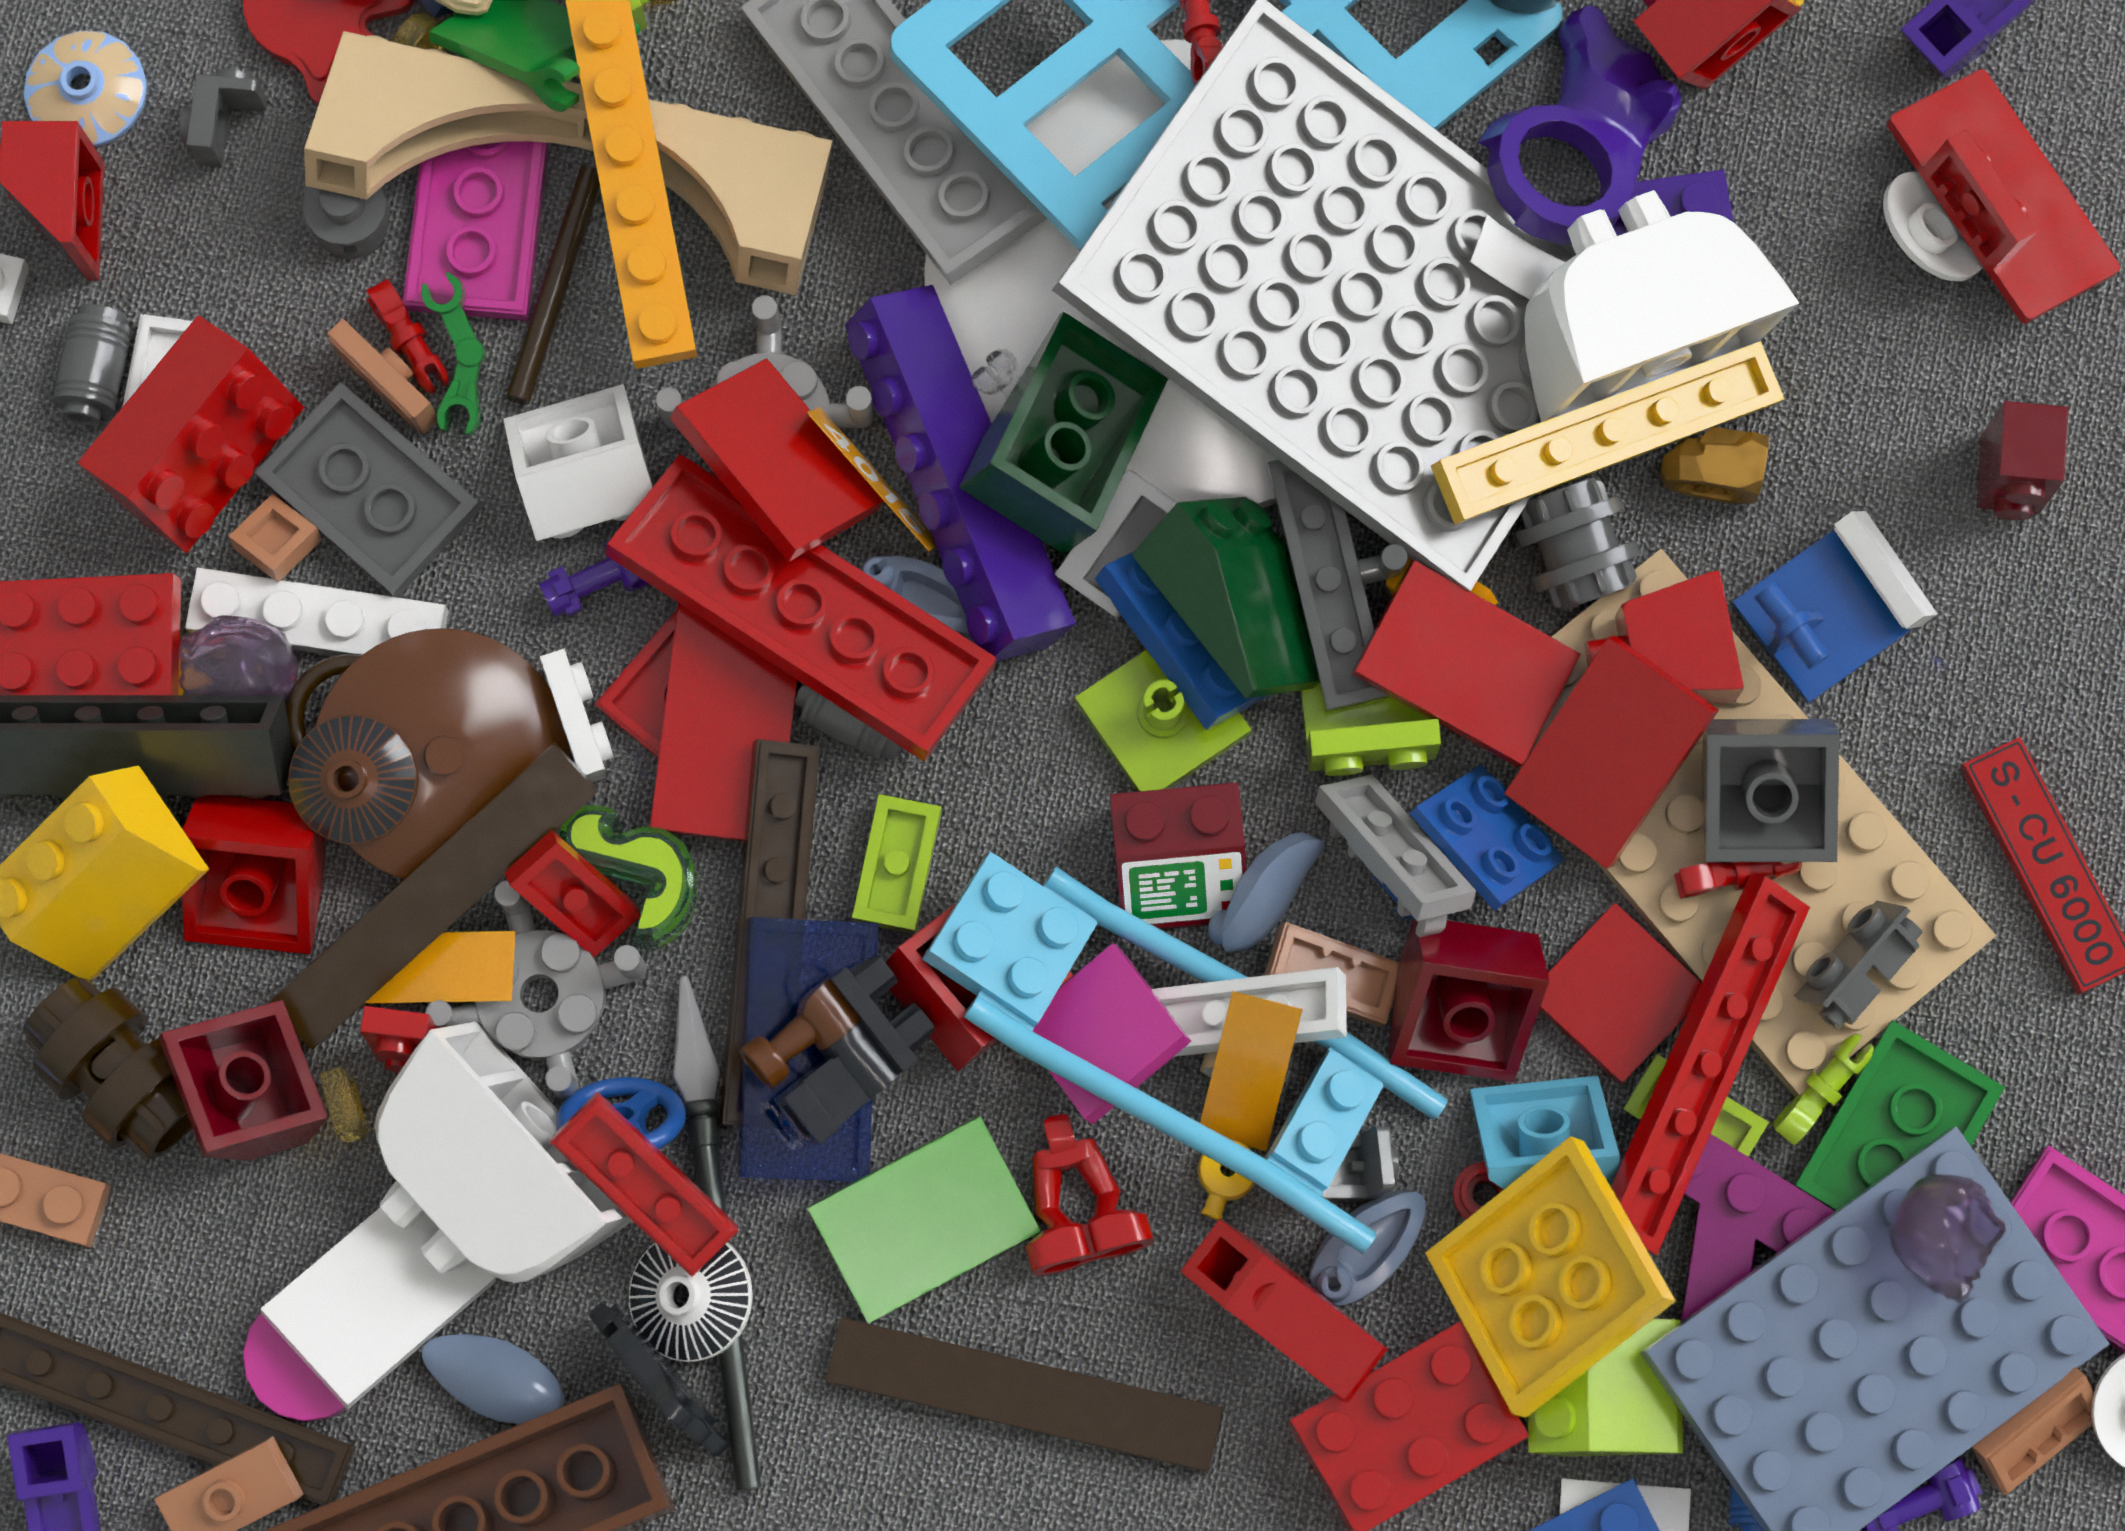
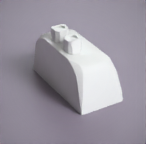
[1524,190,1799,422]
[374,1022,632,1283]

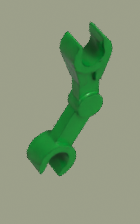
[421,272,486,436]

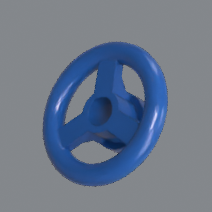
[556,1077,686,1150]

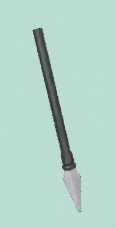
[673,976,761,1491]

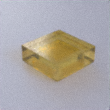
[319,1066,370,1143]

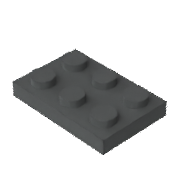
[254,382,482,598]

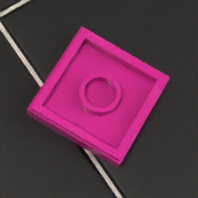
[1033,943,1192,1125]

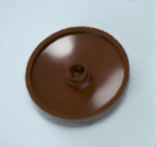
[315,628,570,879]

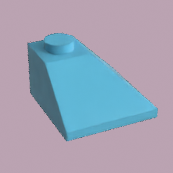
[1470,1076,1620,1189]

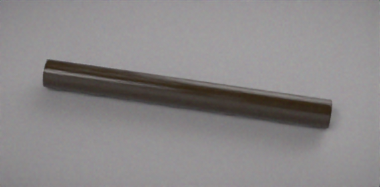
[505,166,600,405]

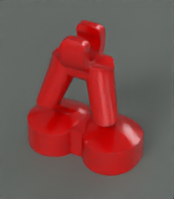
[1025,1114,1154,1276]

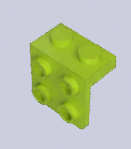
[1301,683,1441,776]

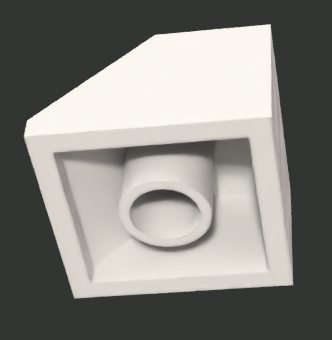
[503,384,653,541]

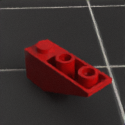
[1180,1219,1388,1402]

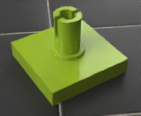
[1075,649,1252,792]

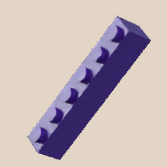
[844,285,1076,661]

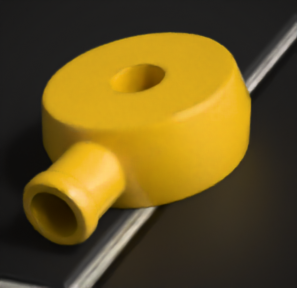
[1197,1140,1255,1220]

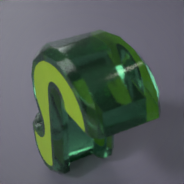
[560,805,699,949]

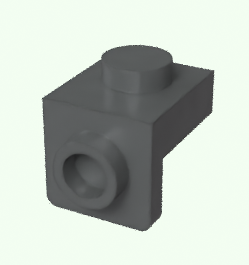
[180,69,268,167]
[1322,1126,1399,1203]

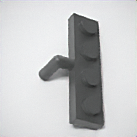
[1267,460,1407,712]

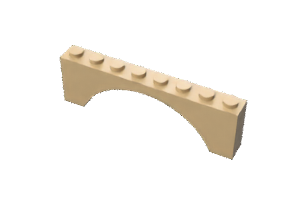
[304,31,833,296]

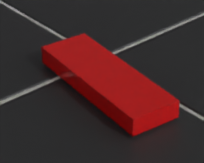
[550,1092,738,1277]

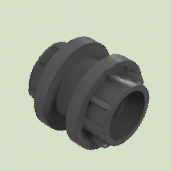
[1515,477,1642,611]

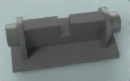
[1794,900,1922,1030]

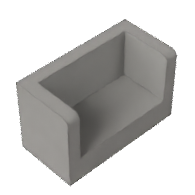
[1055,470,1177,618]

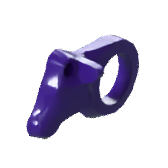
[1478,5,1681,245]

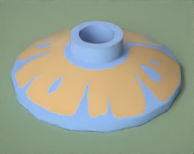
[24,30,147,147]

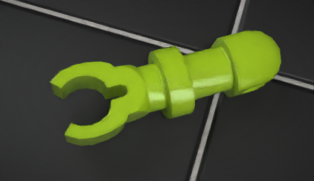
[1771,1034,1873,1146]

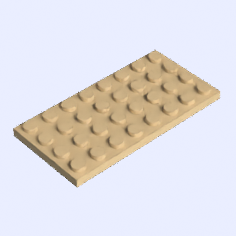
[1513,549,1997,1097]

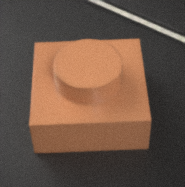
[229,493,322,582]

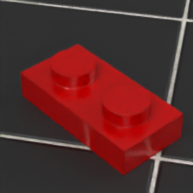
[504,830,641,958]
[360,1006,437,1074]

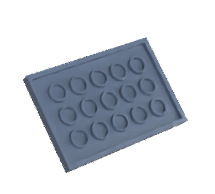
[1640,1126,2110,1531]

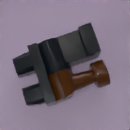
[739,955,936,1145]

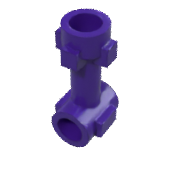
[539,540,650,617]
[1860,1457,1982,1531]

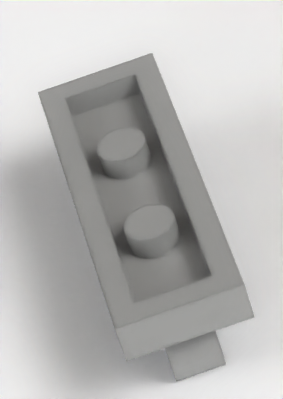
[1315,774,1476,938]

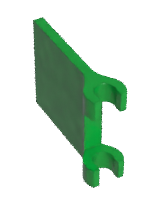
[429,0,640,112]

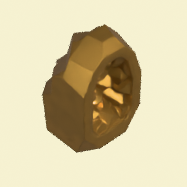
[1660,427,1769,504]

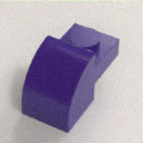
[1900,0,2036,79]
[7,1422,101,1531]

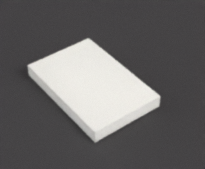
[261,1207,497,1410]

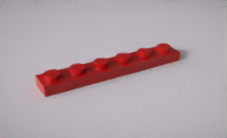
[1611,875,1810,1255]

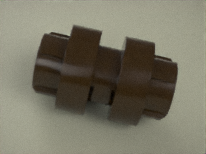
[23,978,192,1159]

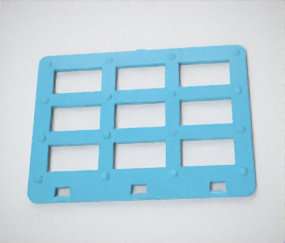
[889,0,1562,250]

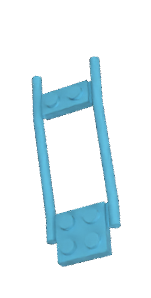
[922,851,1448,1254]

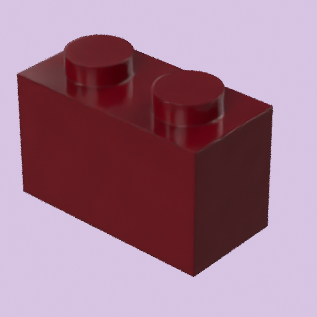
[1976,401,2069,520]

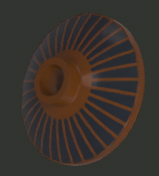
[288,715,418,844]

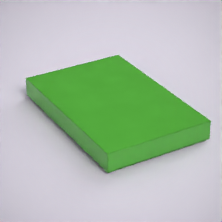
[807,1115,1041,1324]

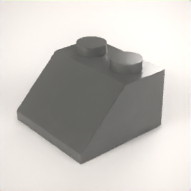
[1702,719,1839,862]

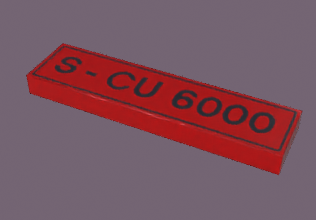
[1960,737,2125,995]

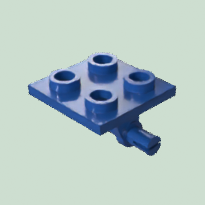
[1731,530,1910,705]
[1373,764,1565,921]

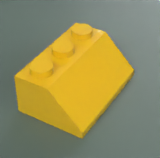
[0,765,209,981]

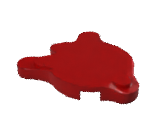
[243,0,414,106]

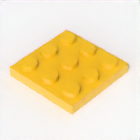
[1425,1136,1676,1418]

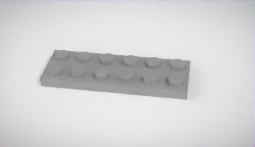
[740,0,1047,285]

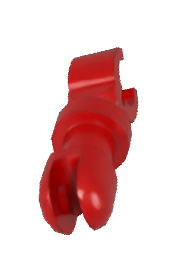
[1179,0,1222,85]
[366,279,449,394]
[1674,862,1802,899]

